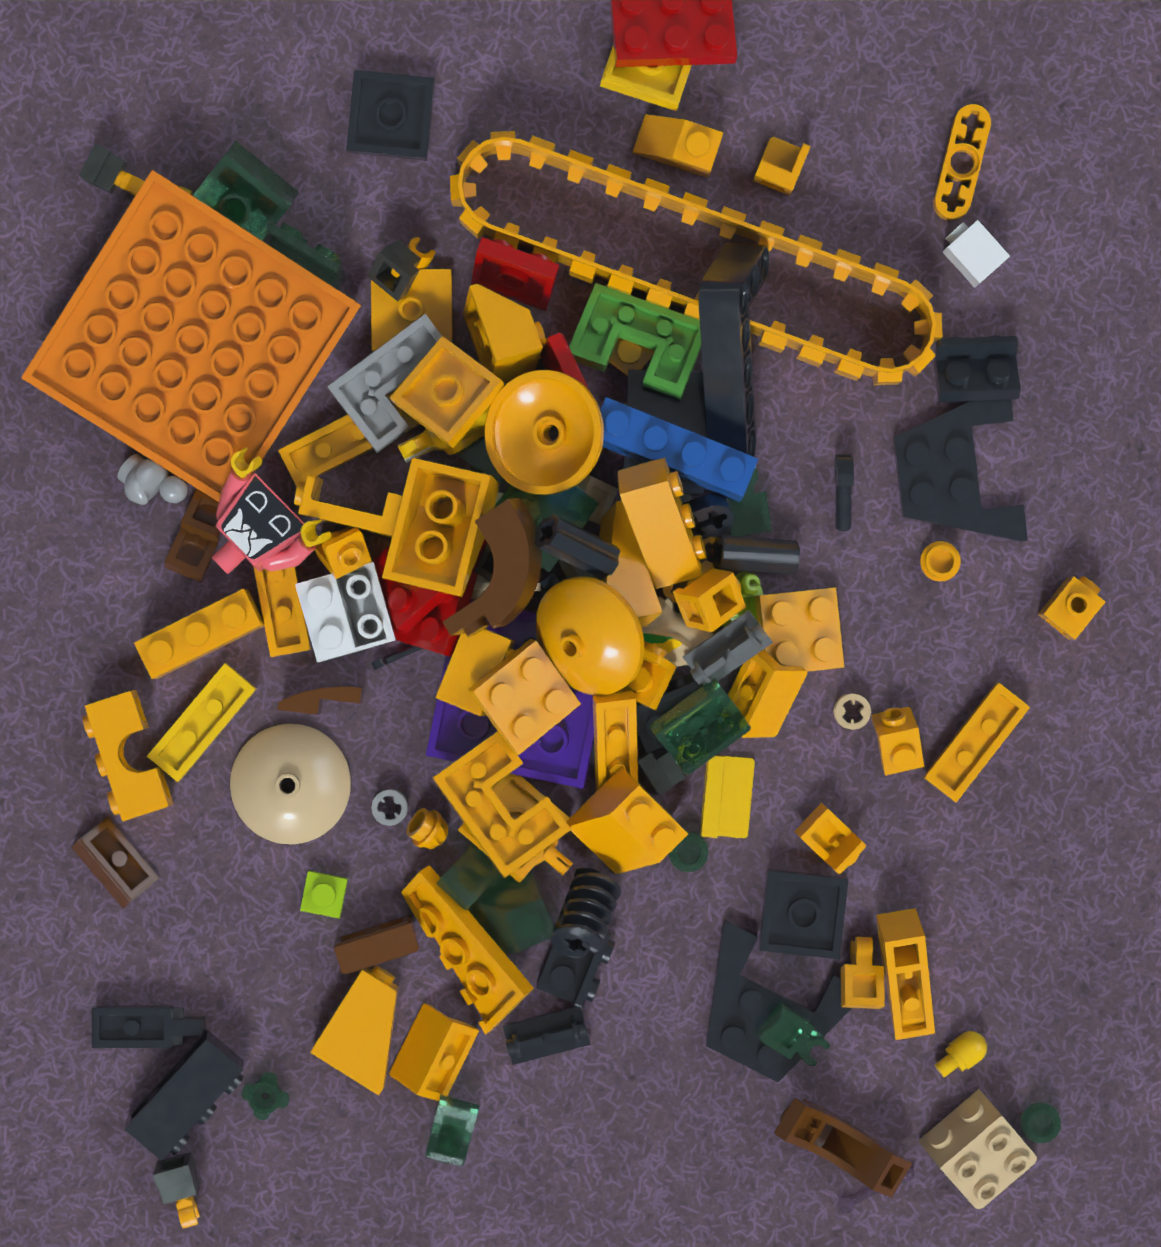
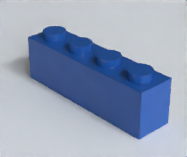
[600,397,758,502]

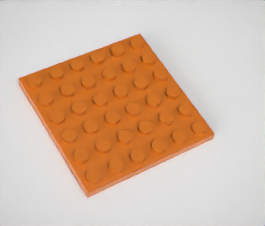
[21,170,361,502]

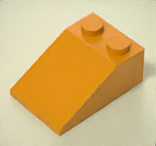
[382,458,500,597]

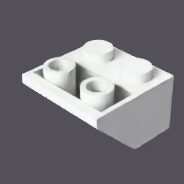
[295,562,396,663]

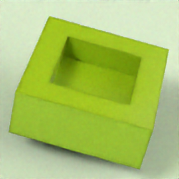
[300,870,348,919]

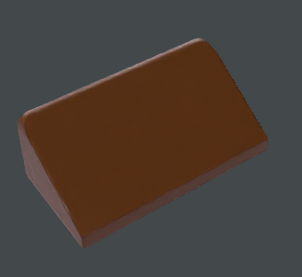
[72,817,159,908]
[333,915,419,974]

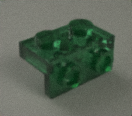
[649,678,751,775]

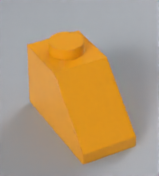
[633,114,724,178]

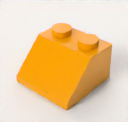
[463,284,546,383]
[566,767,688,874]

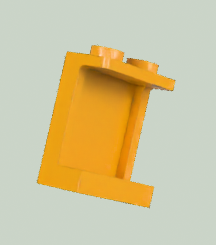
[294,474,402,537]

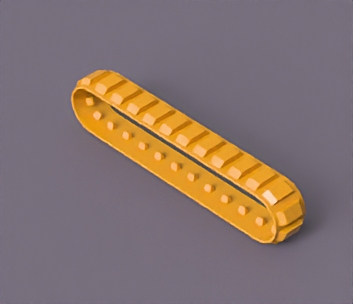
[450,131,943,385]

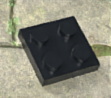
[346,70,435,161]
[758,869,849,960]

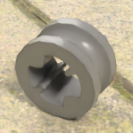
[371,789,408,826]

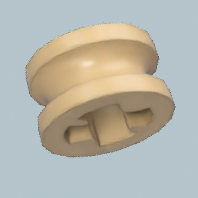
[833,693,871,730]

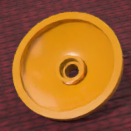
[485,370,604,495]
[536,576,644,696]

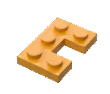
[433,731,571,878]

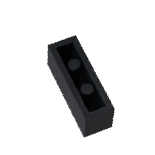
[125,1029,244,1161]

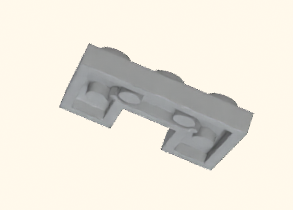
[328,314,442,453]

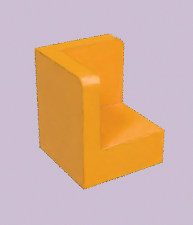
[753,137,811,196]

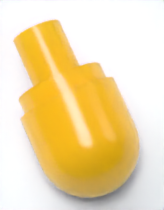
[934,1031,987,1078]

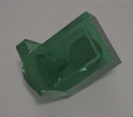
[425,1095,480,1166]

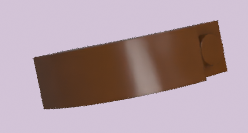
[443,498,542,637]
[774,1098,912,1198]

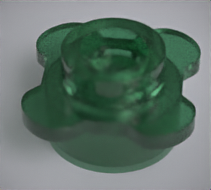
[242,1072,290,1120]

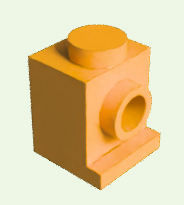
[673,568,746,632]

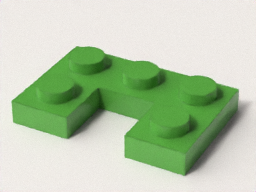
[569,283,701,400]

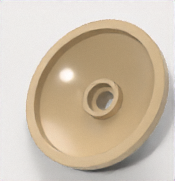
[230,724,351,844]

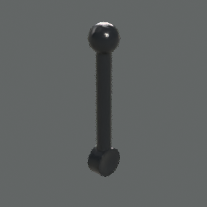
[371,645,423,670]

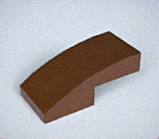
[164,489,222,583]
[277,686,364,715]

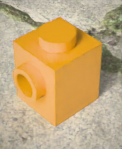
[1037,576,1105,640]

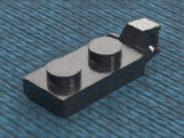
[91,1005,206,1048]

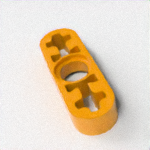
[933,104,991,221]

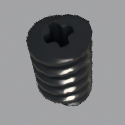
[550,867,622,958]

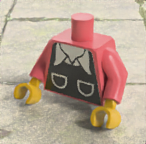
[211,447,332,574]

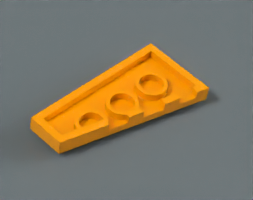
[401,865,534,1035]

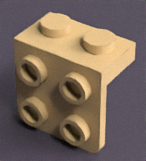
[918,1089,1037,1209]

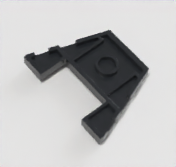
[893,399,1028,542]
[706,920,852,1082]

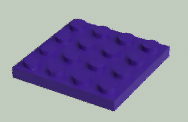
[426,600,594,789]

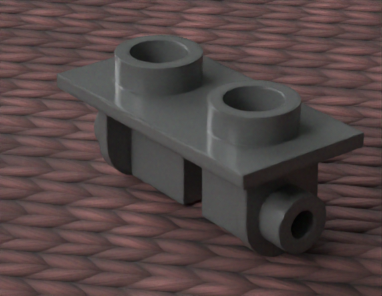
[683,610,773,689]

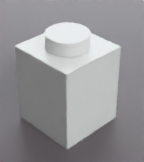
[943,220,1010,288]

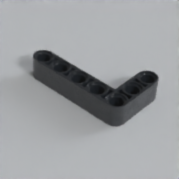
[698,243,769,457]

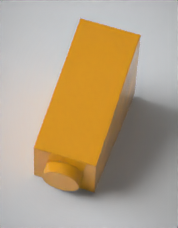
[310,965,399,1096]

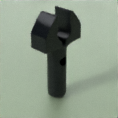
[834,454,854,532]

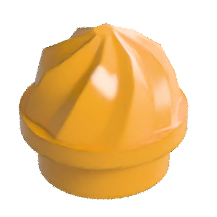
[406,808,448,849]

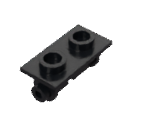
[503,1007,591,1065]

